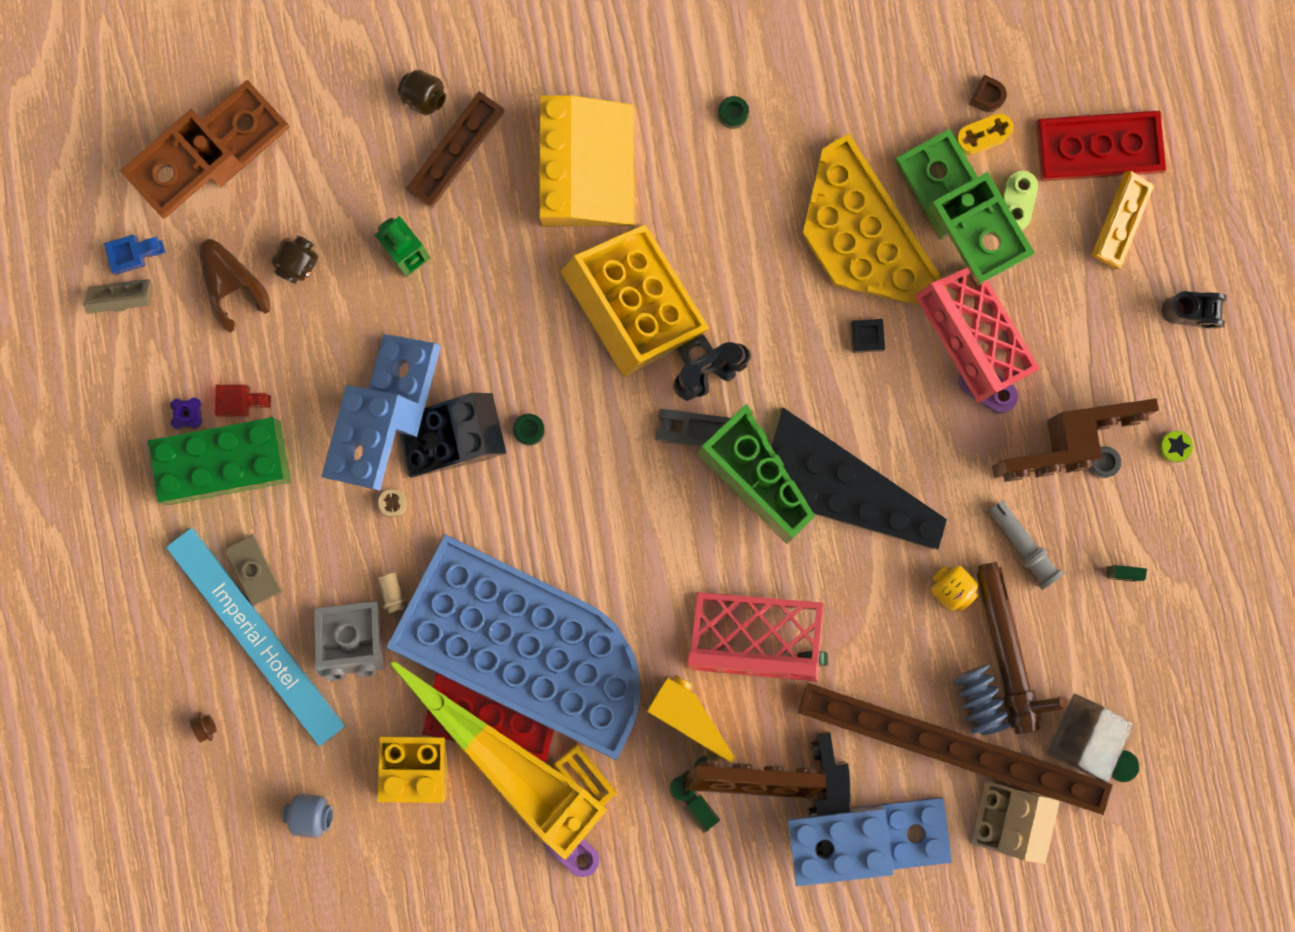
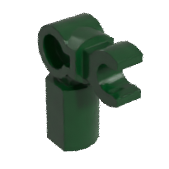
[669,756,720,833]

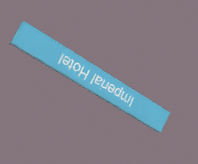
[166,528,346,746]

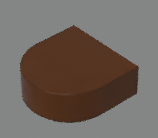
[970,74,1007,112]

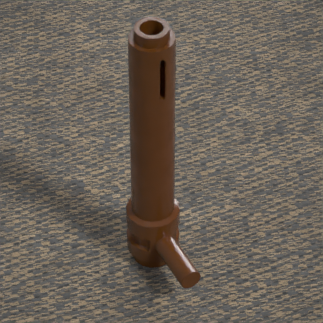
[977,562,1067,734]

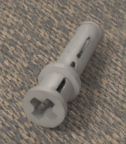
[987,500,1064,590]

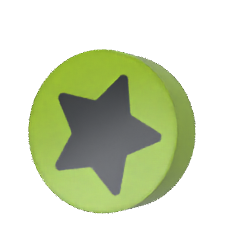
[1159,431,1193,463]

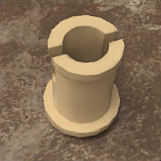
[377,573,407,615]

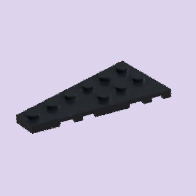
[771,407,947,550]

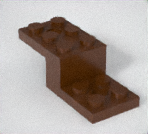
[992,398,1159,482]

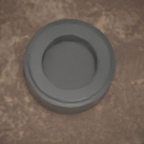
[1089,446,1121,479]

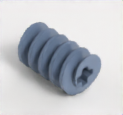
[953,664,1012,735]

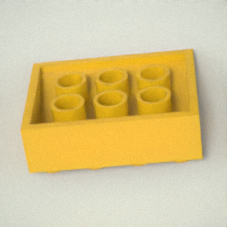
[540,95,634,226]
[560,224,709,377]

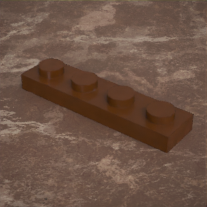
[406,91,505,209]

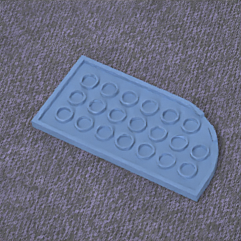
[386,535,640,761]

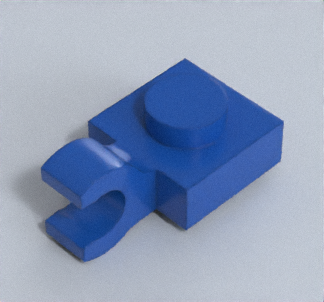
[104,235,166,275]

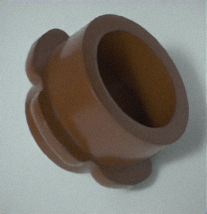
[190,712,217,743]

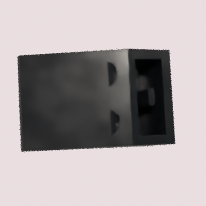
[400,392,507,478]

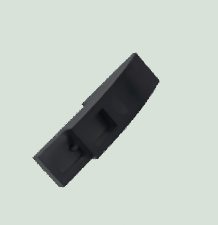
[808,732,850,858]

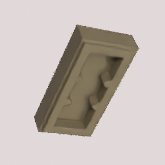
[84,279,153,314]
[225,535,283,606]

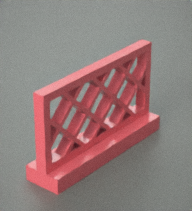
[915,268,1040,403]
[688,592,824,682]

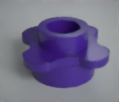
[170,398,202,429]

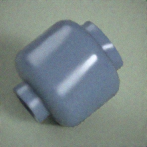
[283,794,333,838]

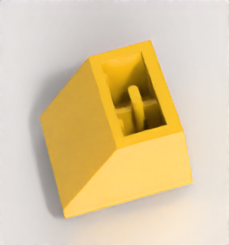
[377,736,448,803]

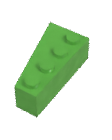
[697,403,815,544]

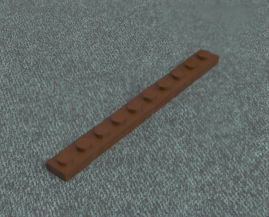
[797,683,1113,815]

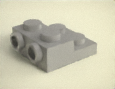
[314,601,384,681]

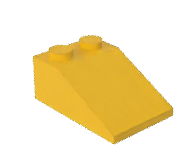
[647,675,735,763]

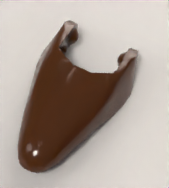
[199,239,271,333]

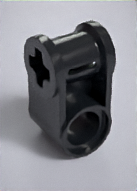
[1162,291,1227,329]

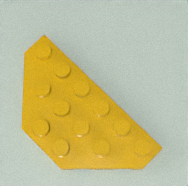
[802,133,948,306]

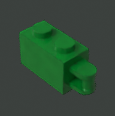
[375,216,430,277]

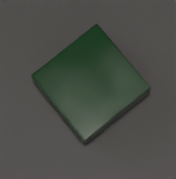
[1106,565,1147,582]

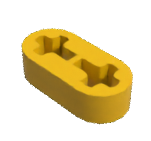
[956,113,1014,156]

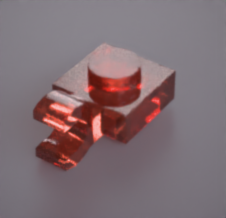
[215,385,271,417]

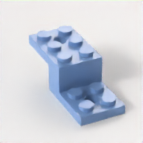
[321,334,441,491]
[787,797,952,886]

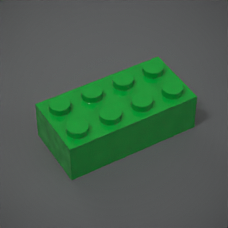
[148,417,291,506]

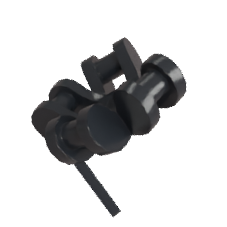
[673,334,751,401]

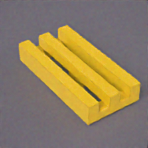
[553,743,618,806]

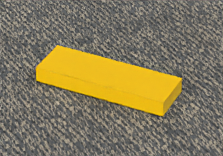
[1091,171,1154,269]

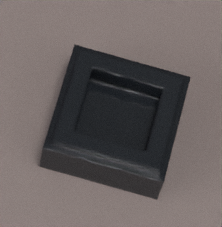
[851,319,885,353]

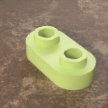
[1003,171,1038,230]

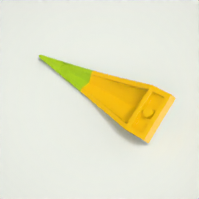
[391,662,607,860]

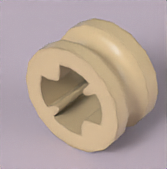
[378,489,407,518]

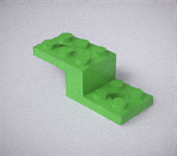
[895,129,1035,286]

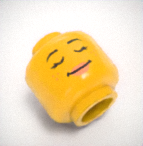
[930,565,978,612]

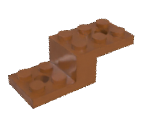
[120,79,290,219]

